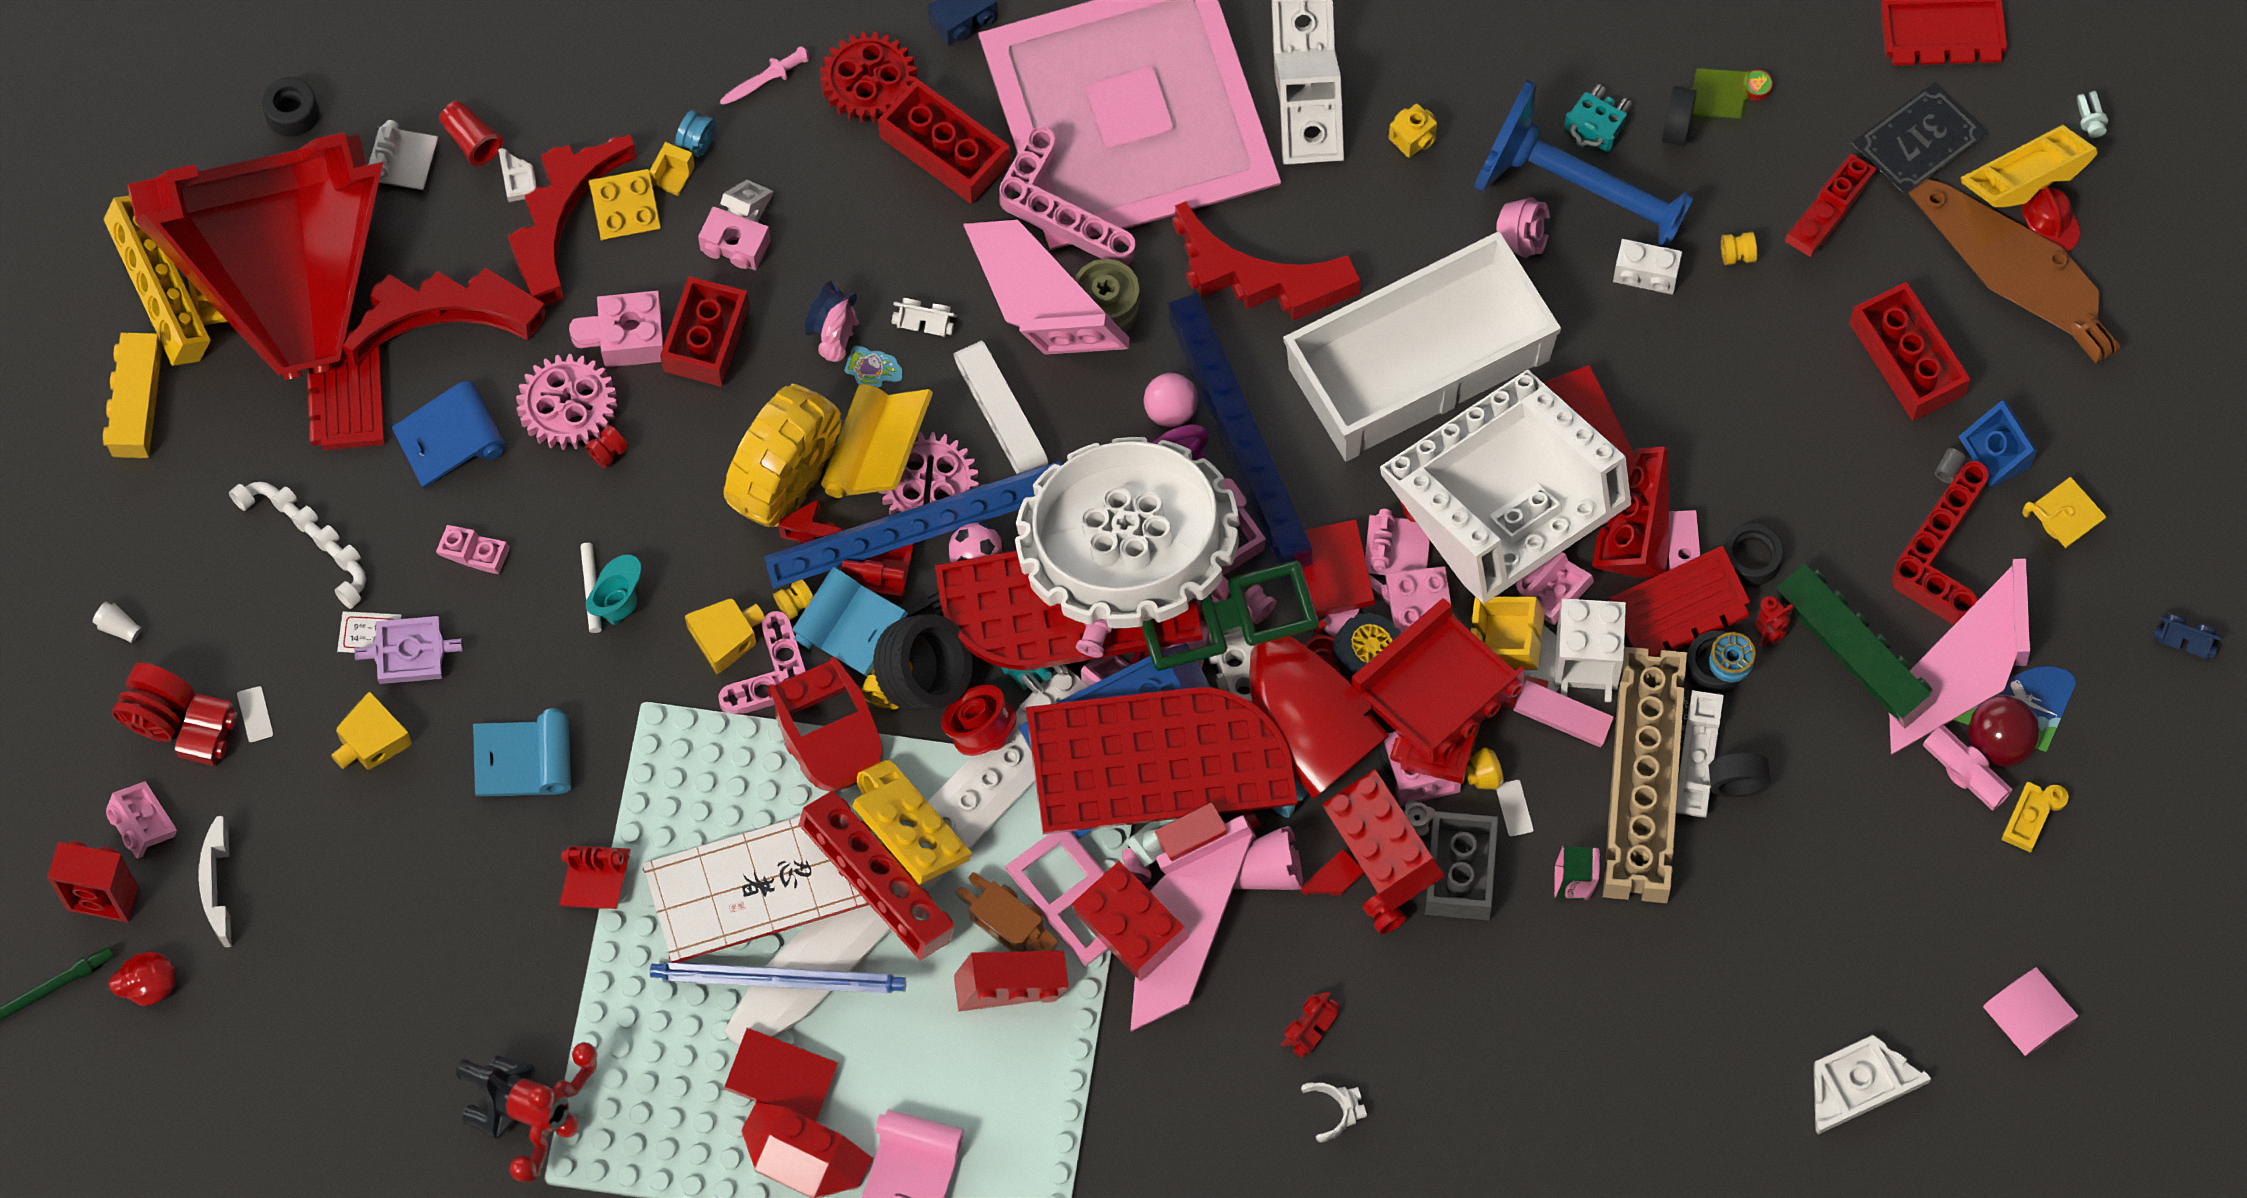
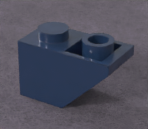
[927,0,998,46]

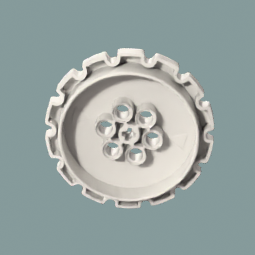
[1015,437,1239,628]

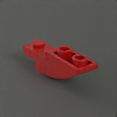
[1785,153,1877,257]

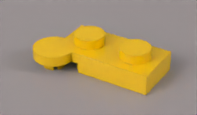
[2001,781,2069,853]

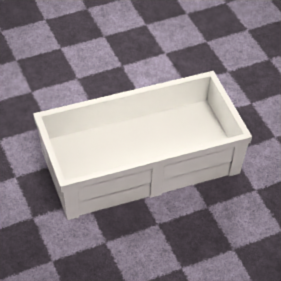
[1283,231,1561,462]

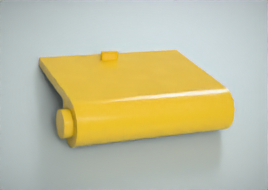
[821,384,933,498]

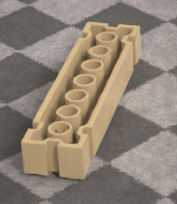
[1603,647,1687,903]

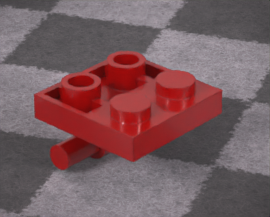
[842,543,915,601]

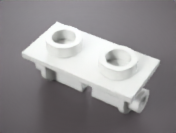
[892,298,957,337]

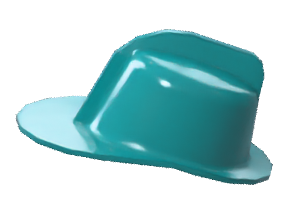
[586,554,642,625]

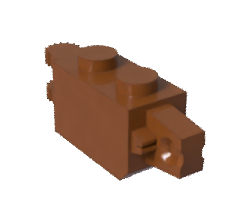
[955,872,1058,952]

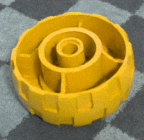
[724,384,842,527]

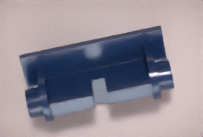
[2153,613,2221,659]

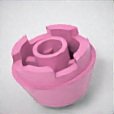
[1497,197,1550,258]

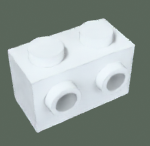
[1613,239,1682,294]

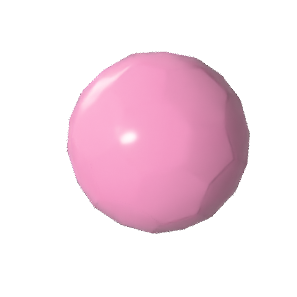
[1143,373,1198,428]

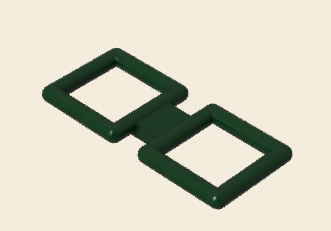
[1141,561,1319,671]

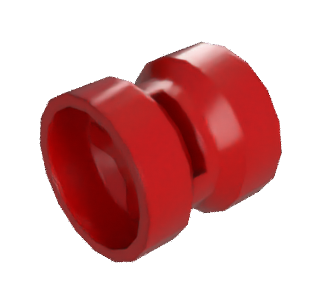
[585,425,629,469]
[1363,894,1406,935]

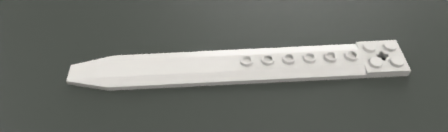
[724,670,1088,1046]

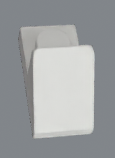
[720,180,773,222]

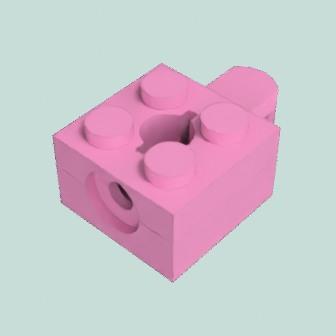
[569,291,664,368]

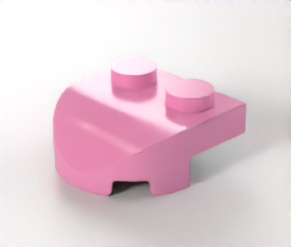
[1516,552,1594,625]

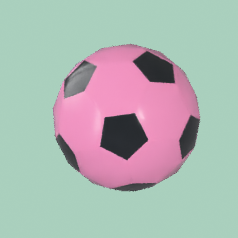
[948,522,1004,562]

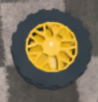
[1332,612,1401,682]

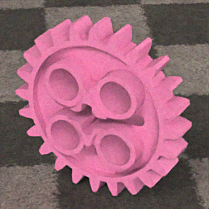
[516,354,617,450]
[879,432,979,515]

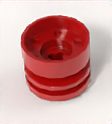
[111,662,195,742]

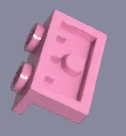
[106,781,177,859]

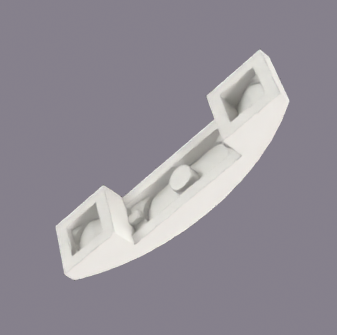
[1676,690,1724,818]
[199,816,231,947]

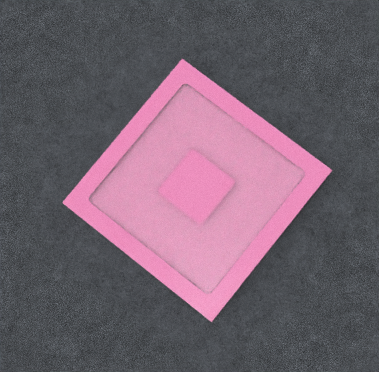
[978,0,1281,250]

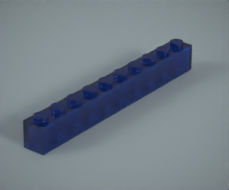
[1169,293,1312,568]

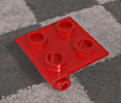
[559,846,631,909]

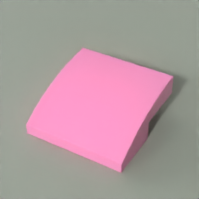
[1983,967,2079,1056]

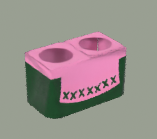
[1554,846,1599,900]

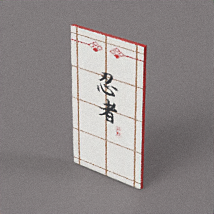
[642,816,869,964]

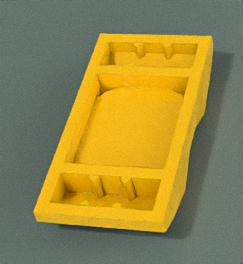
[1961,125,2097,207]

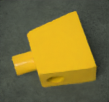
[685,599,765,675]
[331,692,412,770]

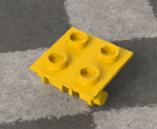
[589,169,661,240]

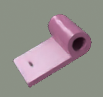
[862,1109,964,1198]

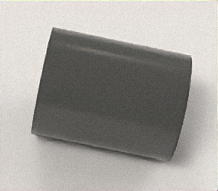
[1934,448,1966,484]

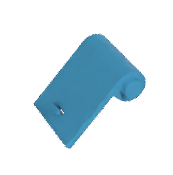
[792,567,908,676]
[473,709,571,797]

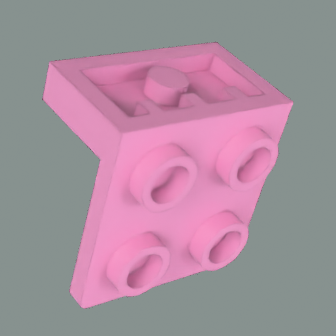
[1384,731,1461,807]

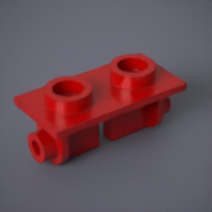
[1756,596,1793,647]
[1280,992,1340,1058]

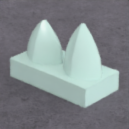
[1126,819,1177,867]

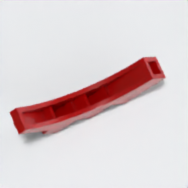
[508,134,637,306]
[1172,201,1361,321]
[343,268,546,366]

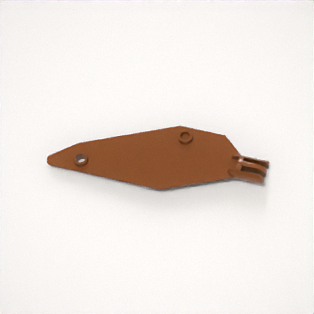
[1908,179,2121,364]

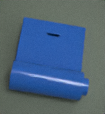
[391,381,506,488]

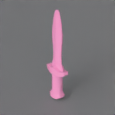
[720,47,809,104]

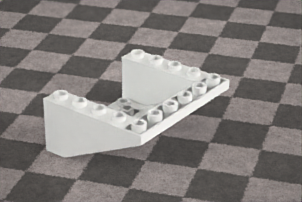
[1380,369,1631,604]

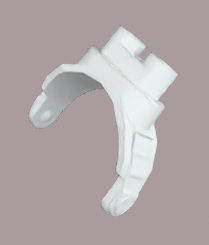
[1301,1083,1367,1142]

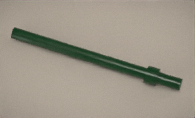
[0,946,114,1021]

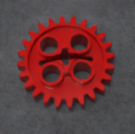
[820,31,917,123]

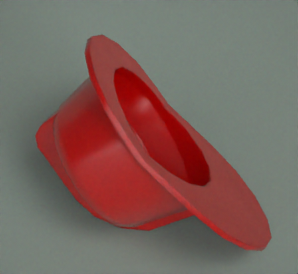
[2022,186,2080,252]

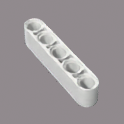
[954,340,1048,475]

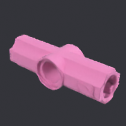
[1923,725,2013,811]

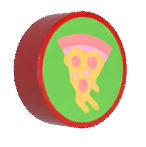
[1742,69,1773,101]

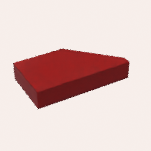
[1300,849,1365,896]

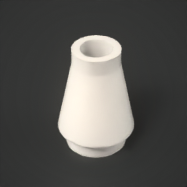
[92,601,142,643]

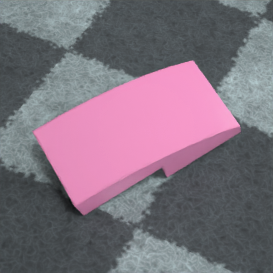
[436,525,510,574]

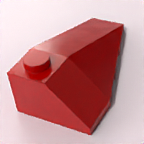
[1592,447,1669,578]

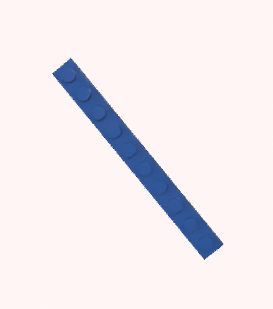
[763,461,1062,589]

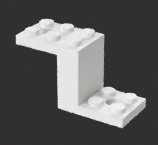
[1272,0,1344,164]

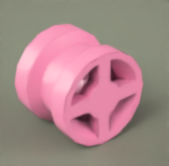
[1244,584,1277,624]
[1122,848,1153,883]

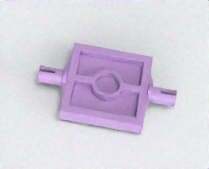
[354,616,463,684]

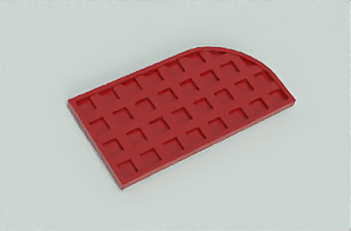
[935,551,1203,670]
[1026,687,1298,835]

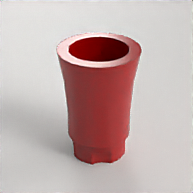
[439,101,504,166]

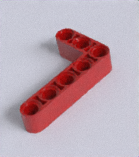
[1891,461,1989,625]

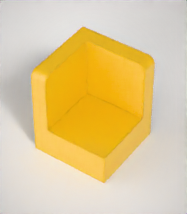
[649,142,695,195]

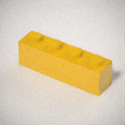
[103,333,163,458]

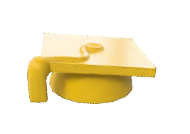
[2022,477,2106,548]

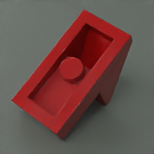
[778,500,842,543]

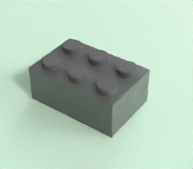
[1425,811,1498,920]

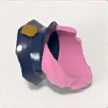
[804,280,859,362]

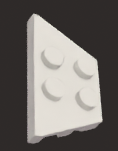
[1814,1035,1931,1134]

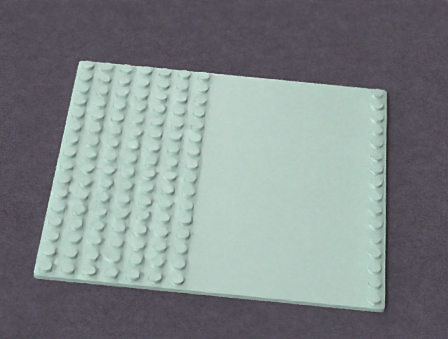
[545,702,1132,1198]

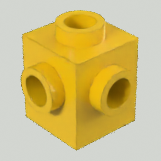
[1389,103,1437,158]

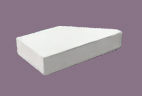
[499,148,537,202]

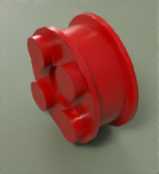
[941,685,1017,756]

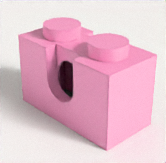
[698,207,771,270]

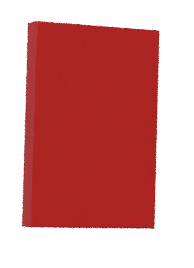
[1295,519,1375,617]
[723,1028,838,1122]

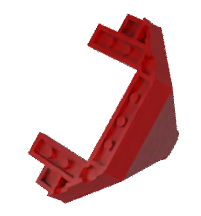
[127,132,383,381]

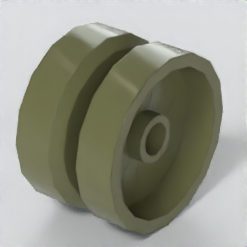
[1074,259,1140,333]

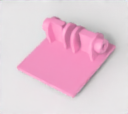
[1365,509,1430,575]
[1381,566,1453,633]

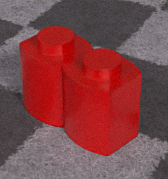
[175,693,237,767]

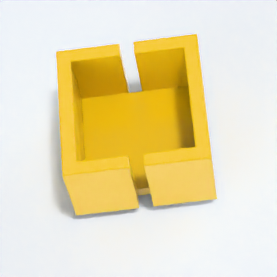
[1471,597,1545,670]

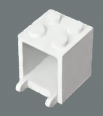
[1554,598,1626,702]

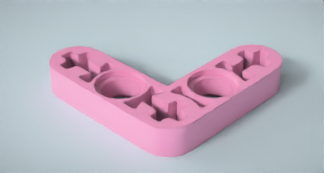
[719,611,805,715]

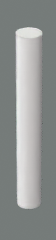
[581,543,602,633]

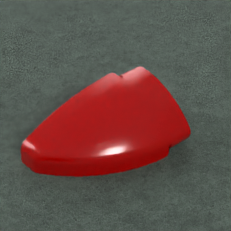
[1249,636,1389,799]

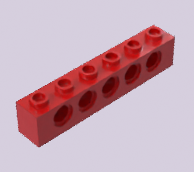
[798,790,955,961]

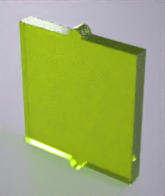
[1690,68,1749,118]

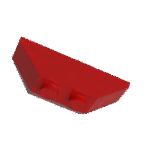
[741,1102,873,1198]

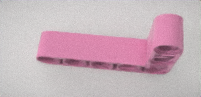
[999,127,1135,265]

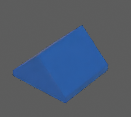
[1958,400,2037,487]

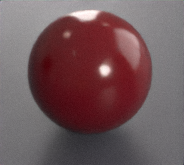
[1968,696,2040,767]

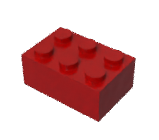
[660,276,750,387]
[47,841,139,922]
[1072,860,1188,982]

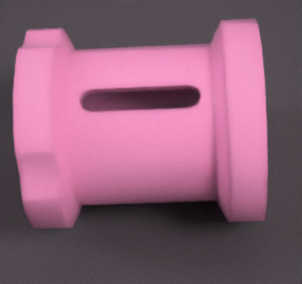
[1076,619,1112,658]

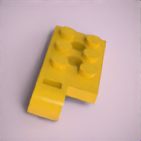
[852,760,972,885]

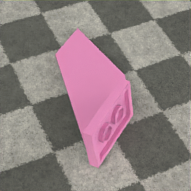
[963,220,1130,355]
[1889,559,2030,755]
[1130,815,1258,1032]

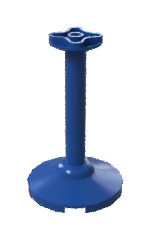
[1473,79,1693,247]

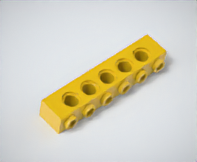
[103,195,210,366]

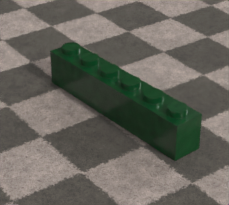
[1776,563,1933,728]

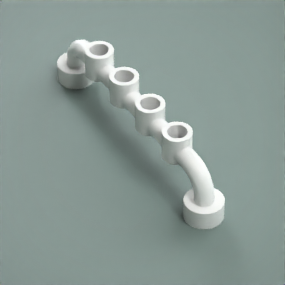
[229,481,366,609]

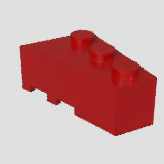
[954,951,1069,1012]

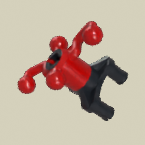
[456,1042,598,1182]

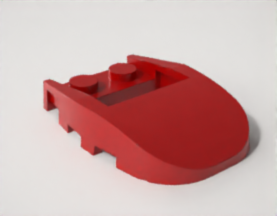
[768,656,884,791]

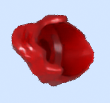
[108,952,177,1007]

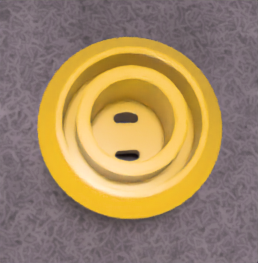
[1465,747,1503,790]

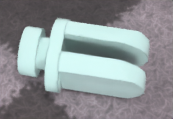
[2077,91,2108,138]

